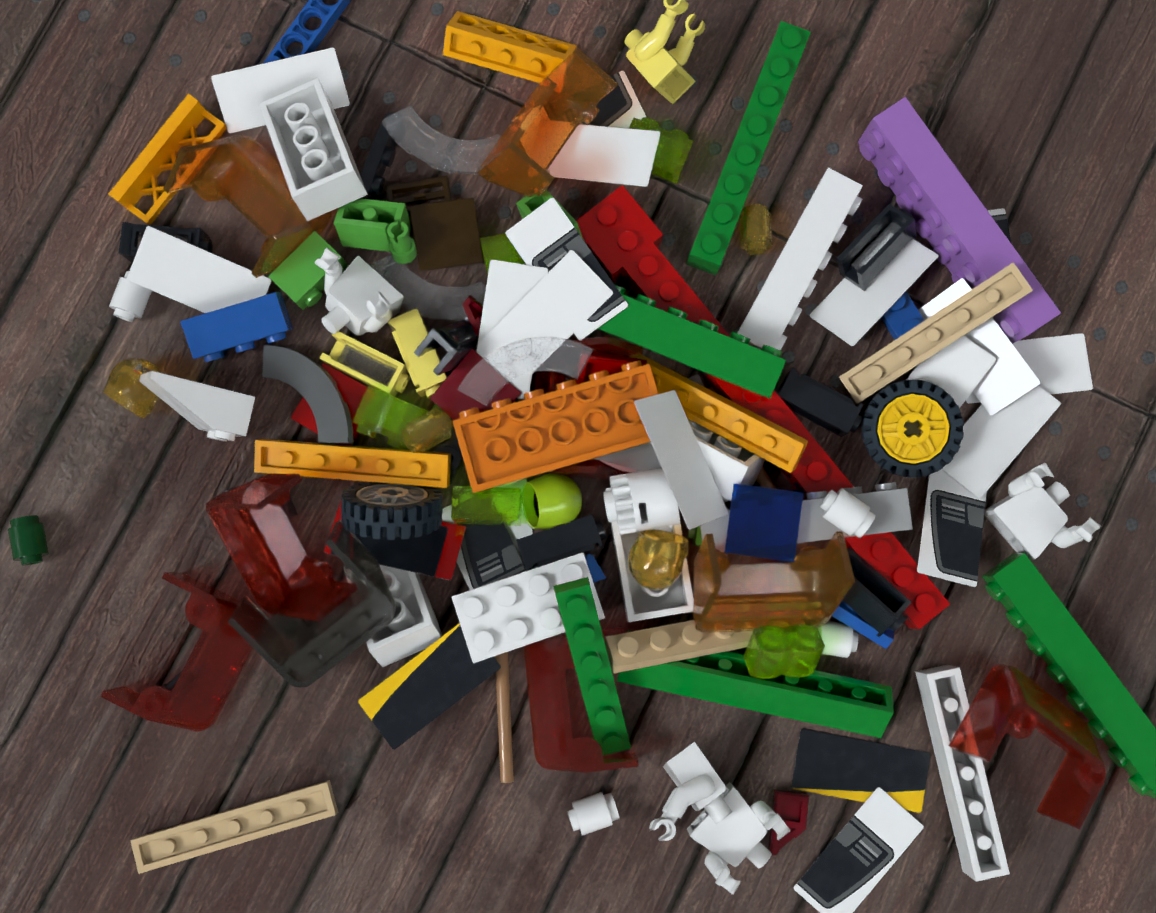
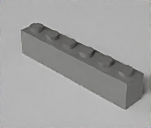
[700,482,913,554]

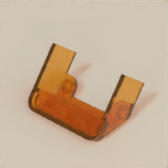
[477,48,618,198]
[163,134,332,278]
[693,531,855,633]

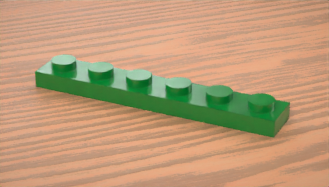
[553,577,631,757]

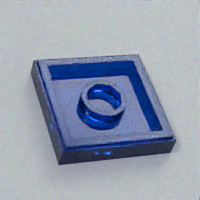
[724,483,804,562]

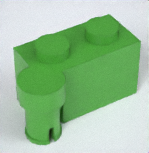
[334,198,417,264]

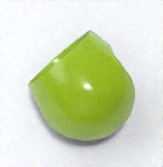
[522,473,582,530]

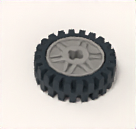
[341,482,443,540]

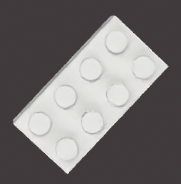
[259,78,368,221]
[605,487,696,622]
[452,552,605,663]

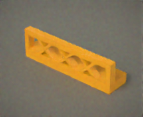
[443,11,577,90]
[108,93,227,225]

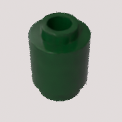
[8,515,49,566]

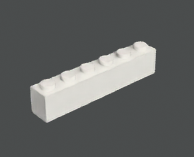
[737,168,863,350]
[915,665,1010,882]

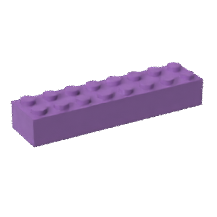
[858,97,1061,344]

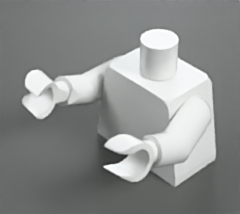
[315,247,404,336]
[984,463,1101,559]
[649,742,732,841]
[687,782,790,894]

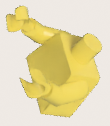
[624,0,705,104]

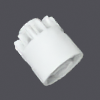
[603,467,680,535]

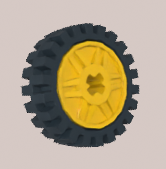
[862,380,964,477]

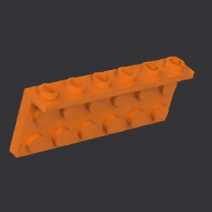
[452,361,658,493]

